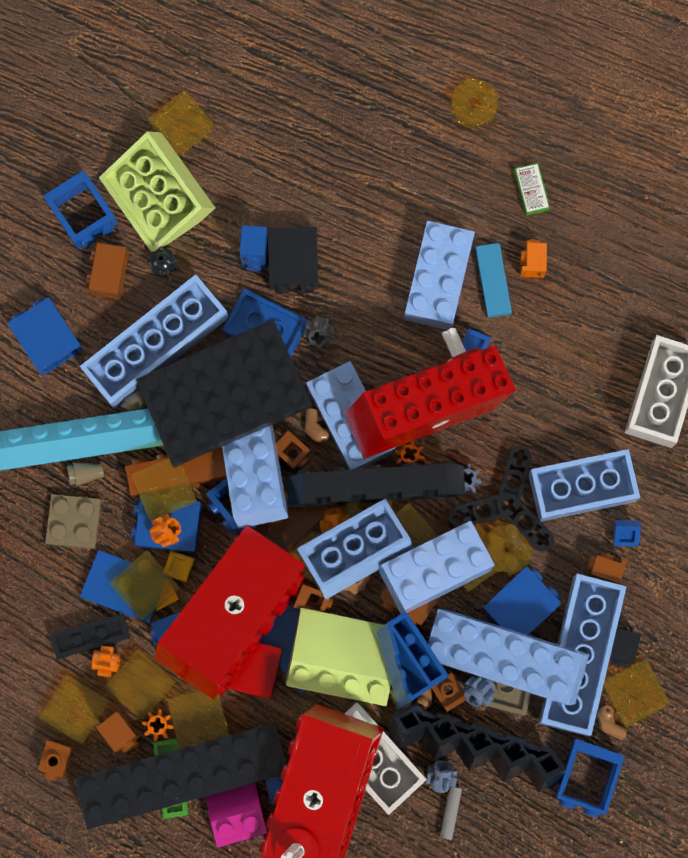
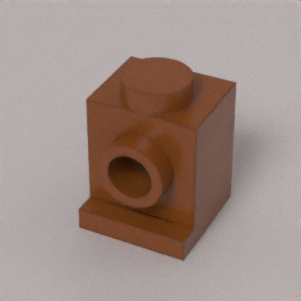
[276,431,311,471]
[586,553,627,584]
[293,578,334,612]
[431,673,466,713]
[38,740,74,781]

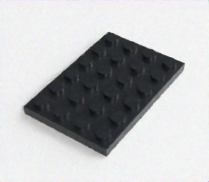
[136,319,313,468]

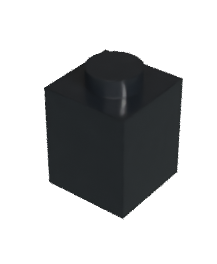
[609,628,641,668]

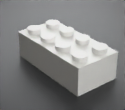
[624,335,688,448]
[345,703,427,815]

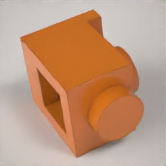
[520,239,547,278]

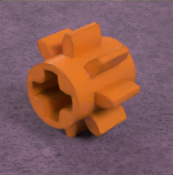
[394,441,425,466]
[319,508,350,532]
[149,514,182,548]
[92,646,120,677]
[142,709,175,741]

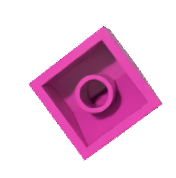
[206,782,268,848]

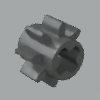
[303,316,334,347]

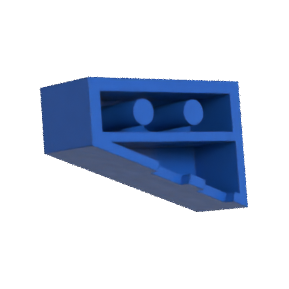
[376,611,449,709]

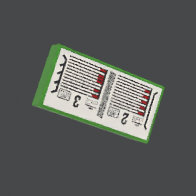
[514,163,550,215]

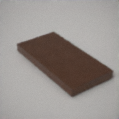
[252,459,336,553]

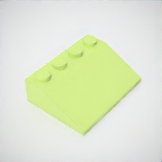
[99,131,215,252]
[285,608,391,706]

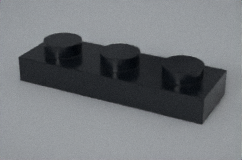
[50,614,131,660]

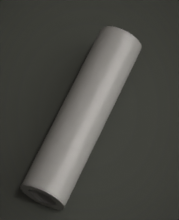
[440,787,462,840]

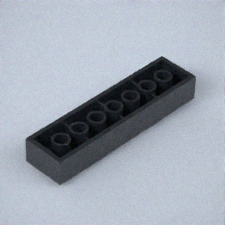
[75,723,286,830]

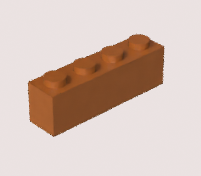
[125,447,227,498]

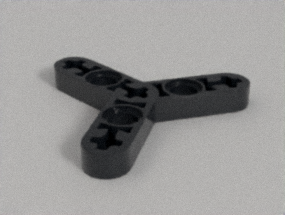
[448,446,554,552]

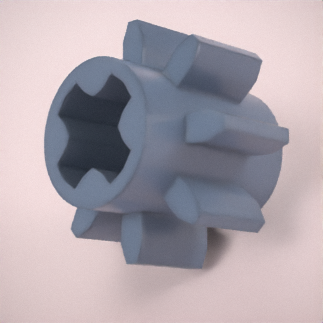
[463,464,482,496]
[463,675,495,707]
[426,760,458,793]

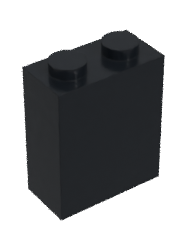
[268,227,319,294]

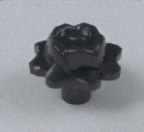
[147,247,177,276]

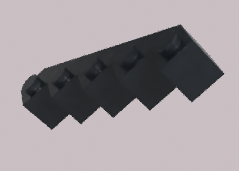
[286,460,465,508]
[387,705,567,793]

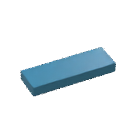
[475,243,512,318]

